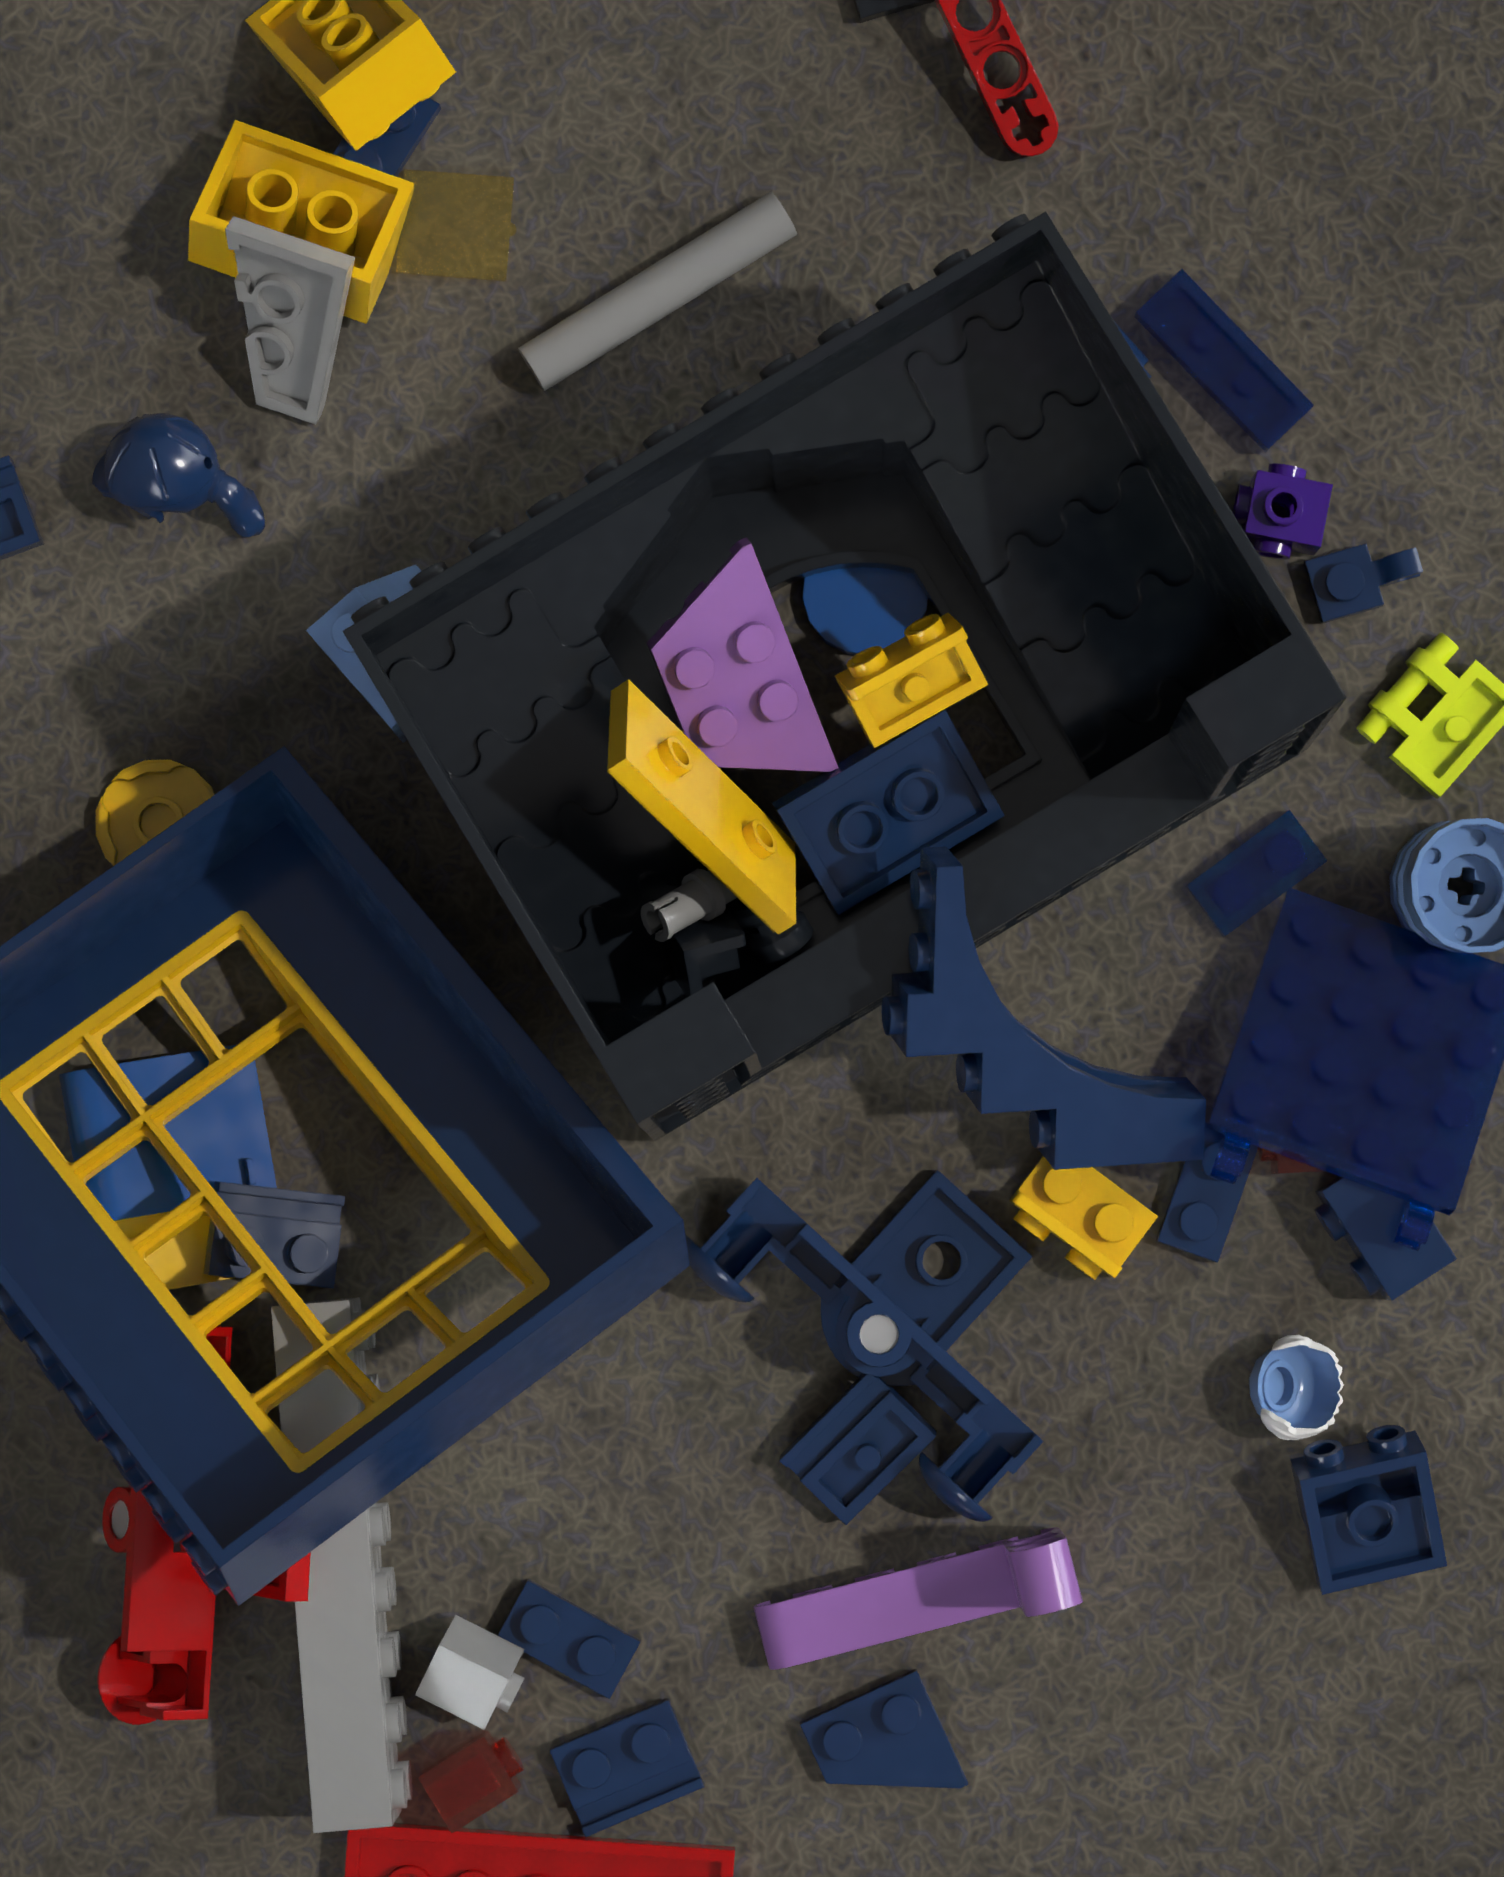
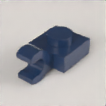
[1304,543,1423,624]

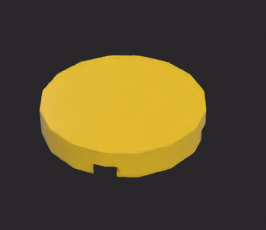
[96,760,215,866]

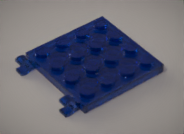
[1206,887,1504,1251]

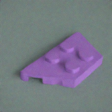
[647,537,838,772]

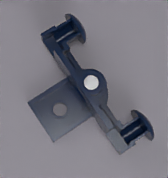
[685,1170,1043,1522]

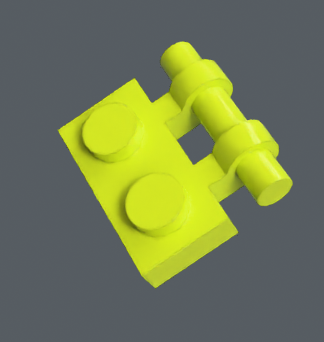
[1356,632,1504,799]

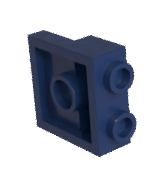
[1290,1425,1447,1595]

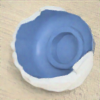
[1249,1335,1344,1440]

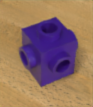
[1232,463,1333,560]

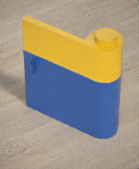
[59,1045,277,1290]

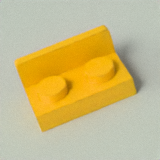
[1009,1156,1158,1280]

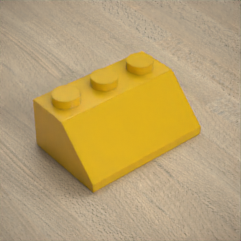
[188,120,415,324]

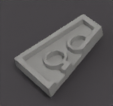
[225,216,355,425]

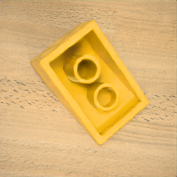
[245,0,456,151]

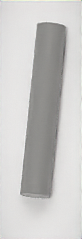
[518,192,797,391]

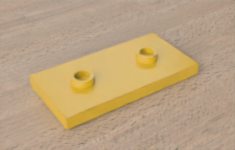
[607,679,796,935]

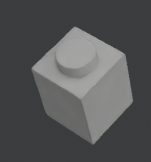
[415,1615,525,1730]

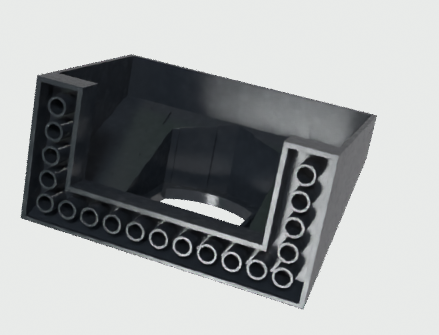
[343,211,1347,1141]

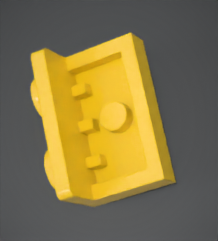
[835,612,988,748]

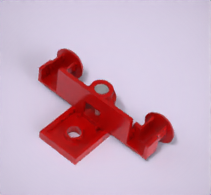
[97,1326,311,1725]

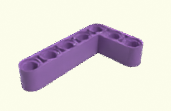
[753,1527,1083,1670]

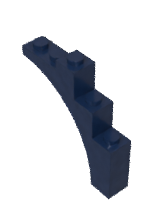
[882,846,1206,1170]

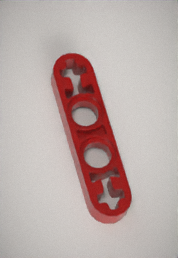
[934,0,1059,157]

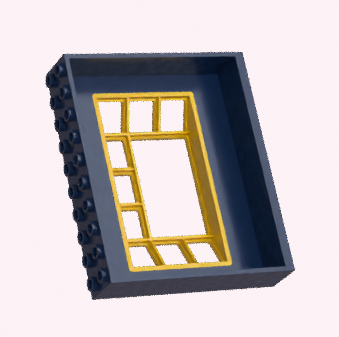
[0,746,690,1606]

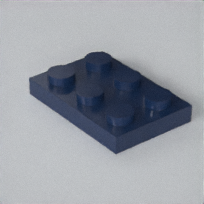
[772,709,1005,915]

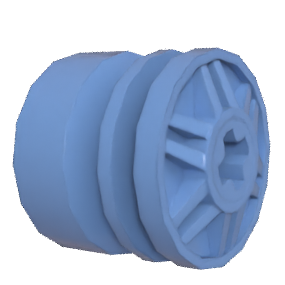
[1389,818,1504,953]

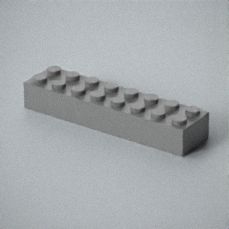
[271,1297,412,1833]

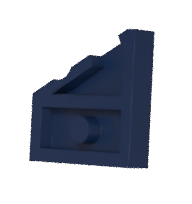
[800,1669,969,1788]

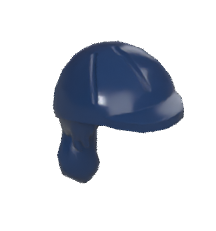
[92,413,265,538]

